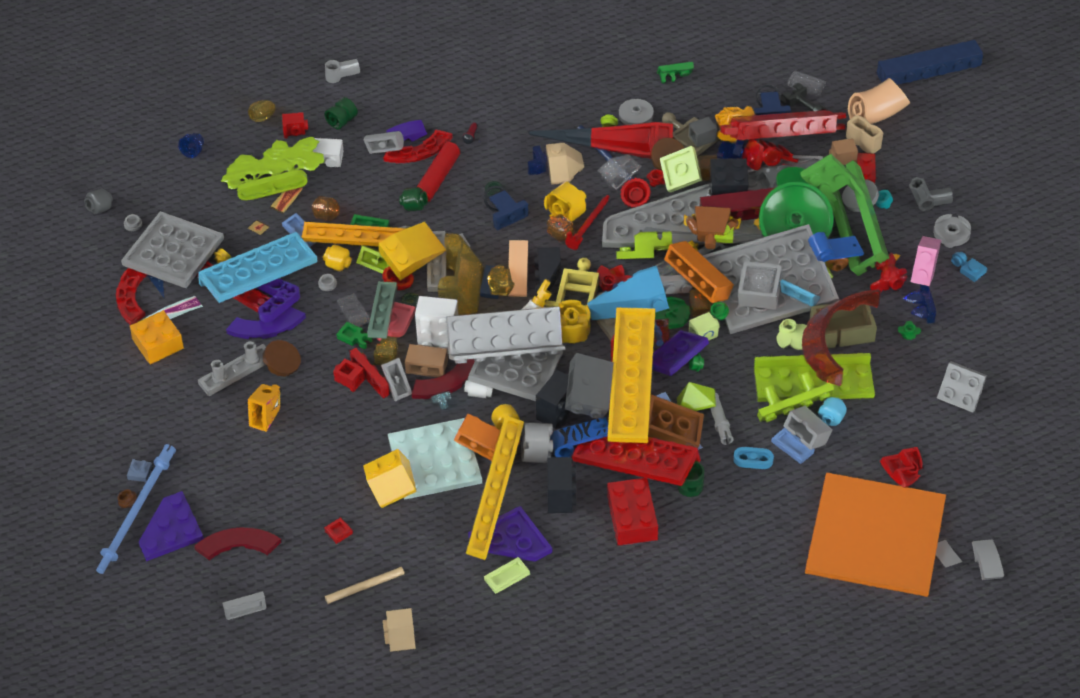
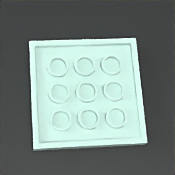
[388,418,482,500]

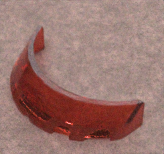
[802,290,881,386]

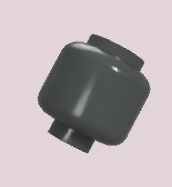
[84,188,113,214]

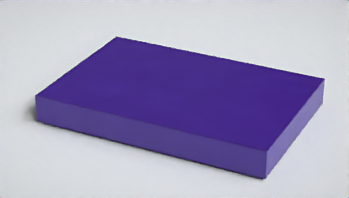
[652,330,709,376]

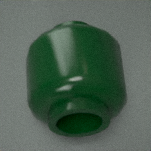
[399,187,428,211]

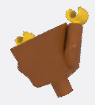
[684,206,741,249]

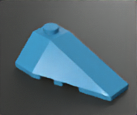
[587,266,669,320]

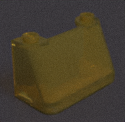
[438,233,483,315]

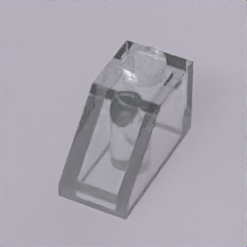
[597,155,641,191]

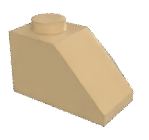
[546,143,584,185]

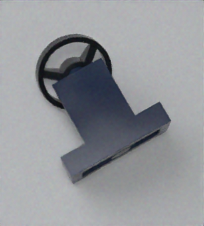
[754,85,791,116]
[484,186,528,231]

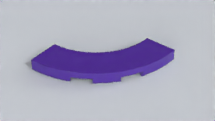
[226,307,306,339]

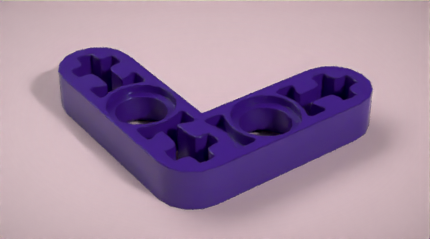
[256,278,300,322]

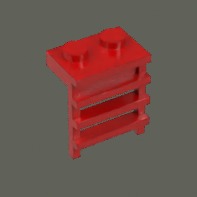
[742,139,799,171]

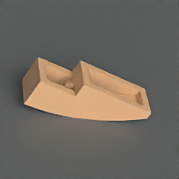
[508,240,528,297]

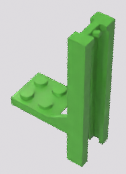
[800,154,889,276]

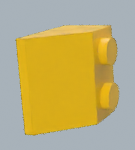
[363,449,417,508]

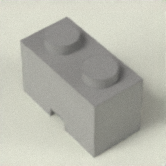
[783,406,833,450]

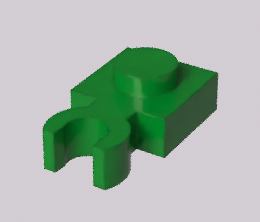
[336,322,372,349]

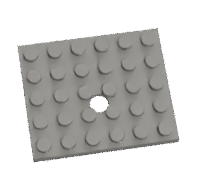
[703,224,839,334]

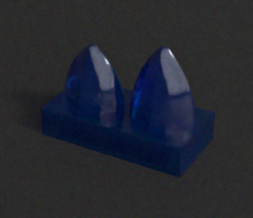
[903,284,936,324]

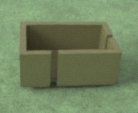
[809,298,877,350]

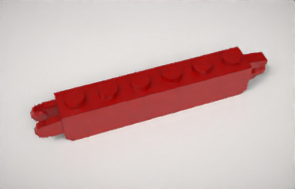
[720,110,846,140]

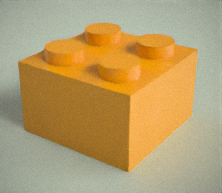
[130,310,184,364]

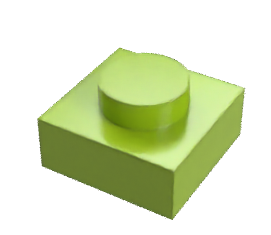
[714,223,734,243]

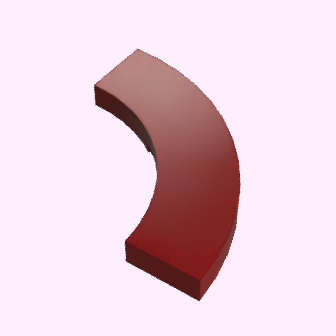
[383,129,453,163]
[116,268,147,325]

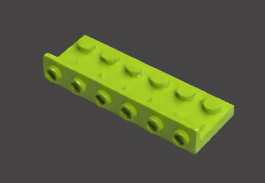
[754,353,875,402]

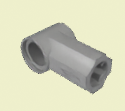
[325,59,360,83]

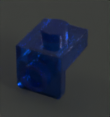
[716,140,744,159]
[528,145,547,176]

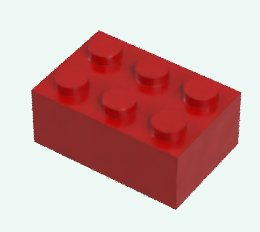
[607,478,658,545]

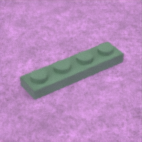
[367,281,397,338]

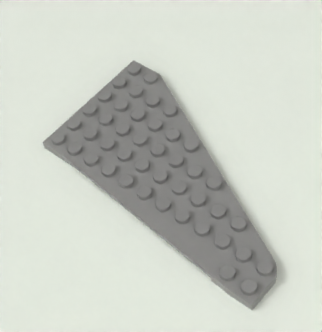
[602,155,823,248]

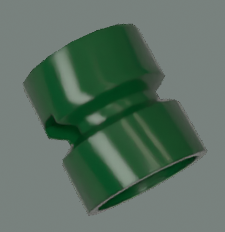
[324,97,358,130]
[678,461,704,497]

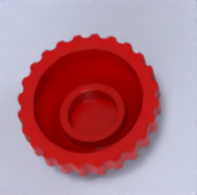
[620,178,651,208]
[382,266,414,291]

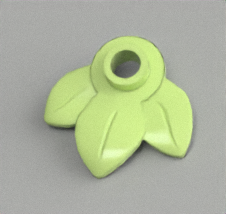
[776,319,813,350]

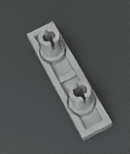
[198,341,266,396]

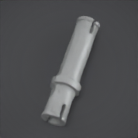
[710,393,734,445]

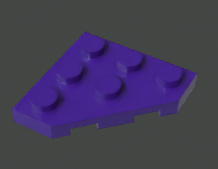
[139,491,204,561]
[468,506,552,562]

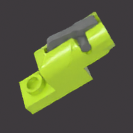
[616,227,672,259]

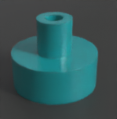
[875,190,893,209]

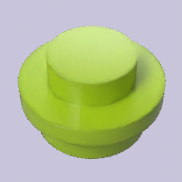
[600,114,618,127]

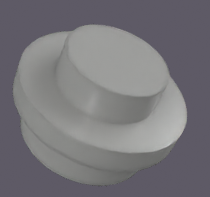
[124,214,142,231]
[318,274,337,291]

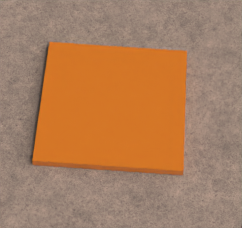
[805,473,946,597]

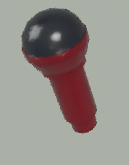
[462,123,477,144]

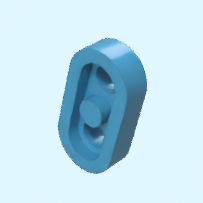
[733,447,774,469]

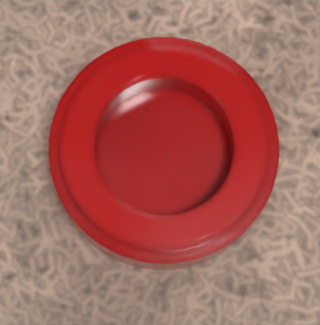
[762,147,781,166]

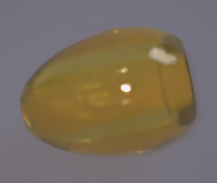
[248,100,275,122]

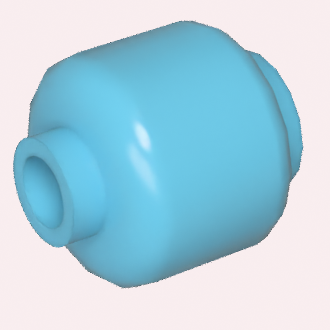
[818,397,847,426]

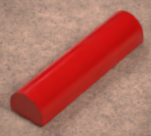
[417,142,460,202]

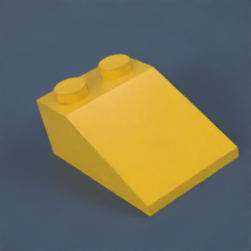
[379,222,446,280]

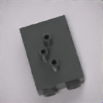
[565,353,614,419]

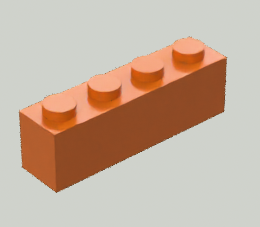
[664,241,734,303]

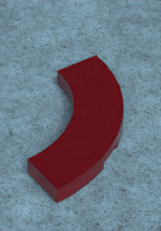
[412,359,475,399]
[194,527,281,561]

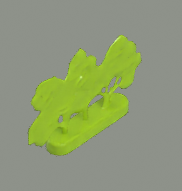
[221,137,324,201]

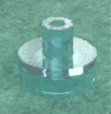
[431,391,452,410]

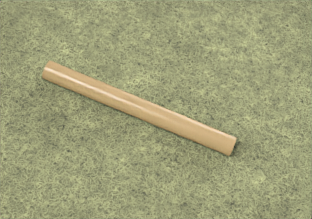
[325,567,404,604]

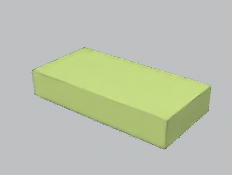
[484,557,530,594]

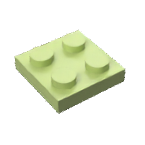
[660,146,702,192]

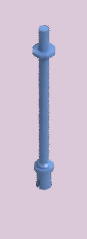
[96,444,176,574]

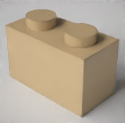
[383,608,416,652]

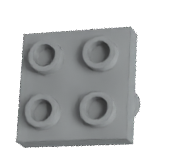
[937,361,987,412]

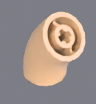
[848,78,910,124]

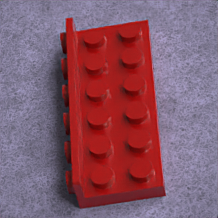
[572,436,701,486]

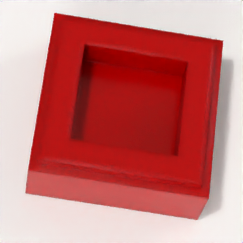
[324,517,353,544]

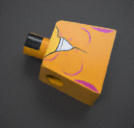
[248,384,282,432]

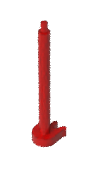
[565,195,610,250]

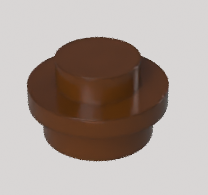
[117,489,137,508]

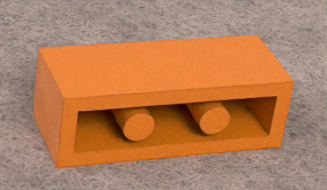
[454,414,520,461]

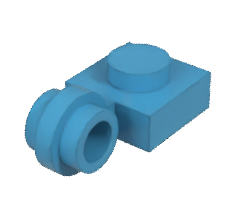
[951,252,987,282]

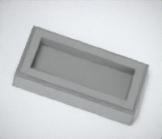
[223,591,267,620]

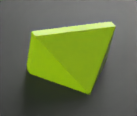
[356,246,389,274]
[677,382,716,411]

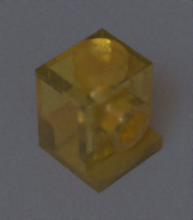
[487,265,515,296]
[374,336,398,365]

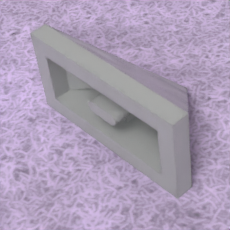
[381,358,412,401]

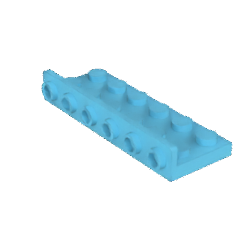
[198,232,317,303]

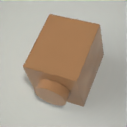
[829,138,858,165]

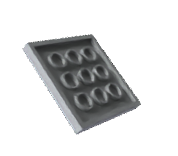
[121,211,224,288]
[468,350,563,401]

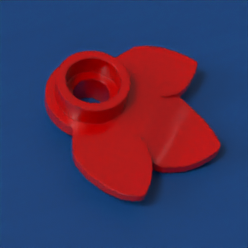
[597,265,633,291]

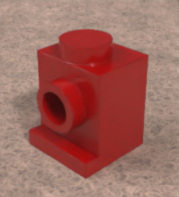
[282,112,309,138]
[333,359,365,392]

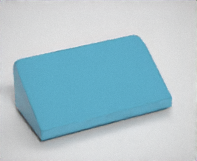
[780,279,820,306]

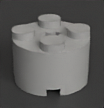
[521,423,553,463]

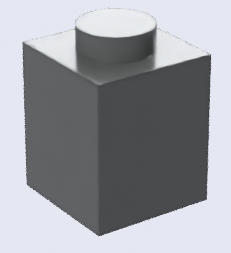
[689,117,718,147]

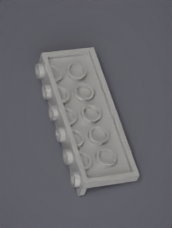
[446,306,566,363]

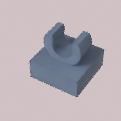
[127,459,152,482]

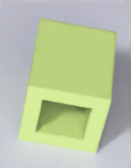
[689,312,720,341]

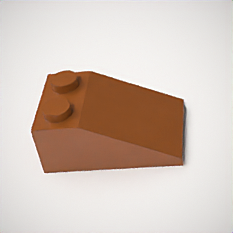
[648,394,704,448]

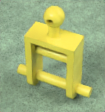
[546,258,599,319]

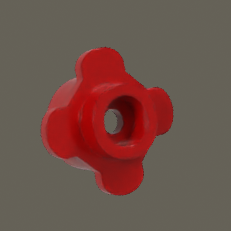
[646,169,666,187]

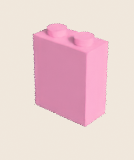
[911,236,941,286]

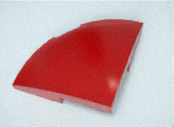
[880,447,922,488]

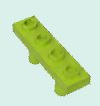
[757,372,834,422]

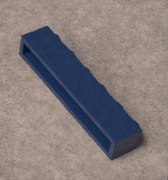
[877,40,983,85]

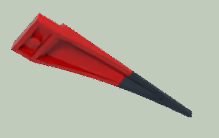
[528,122,673,159]

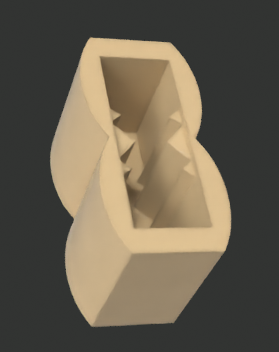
[846,115,883,154]

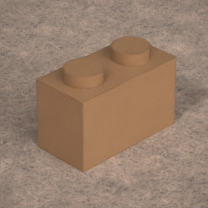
[405,344,448,377]

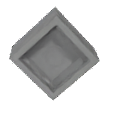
[738,261,783,310]

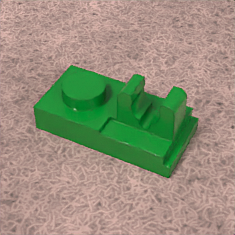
[657,62,694,84]

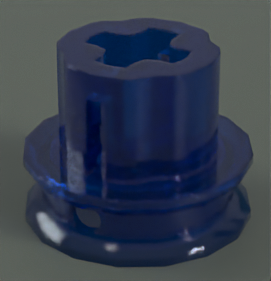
[178,133,204,158]

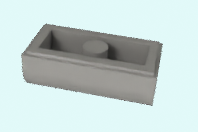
[363,131,404,154]

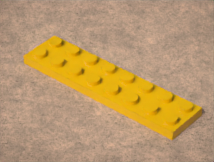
[608,307,655,443]

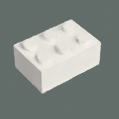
[415,296,458,354]

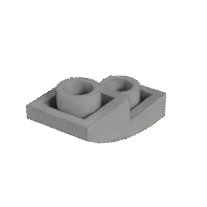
[972,539,1004,580]

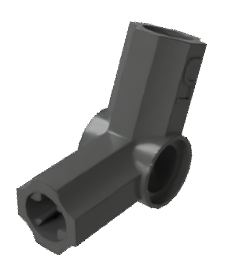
[909,177,953,211]

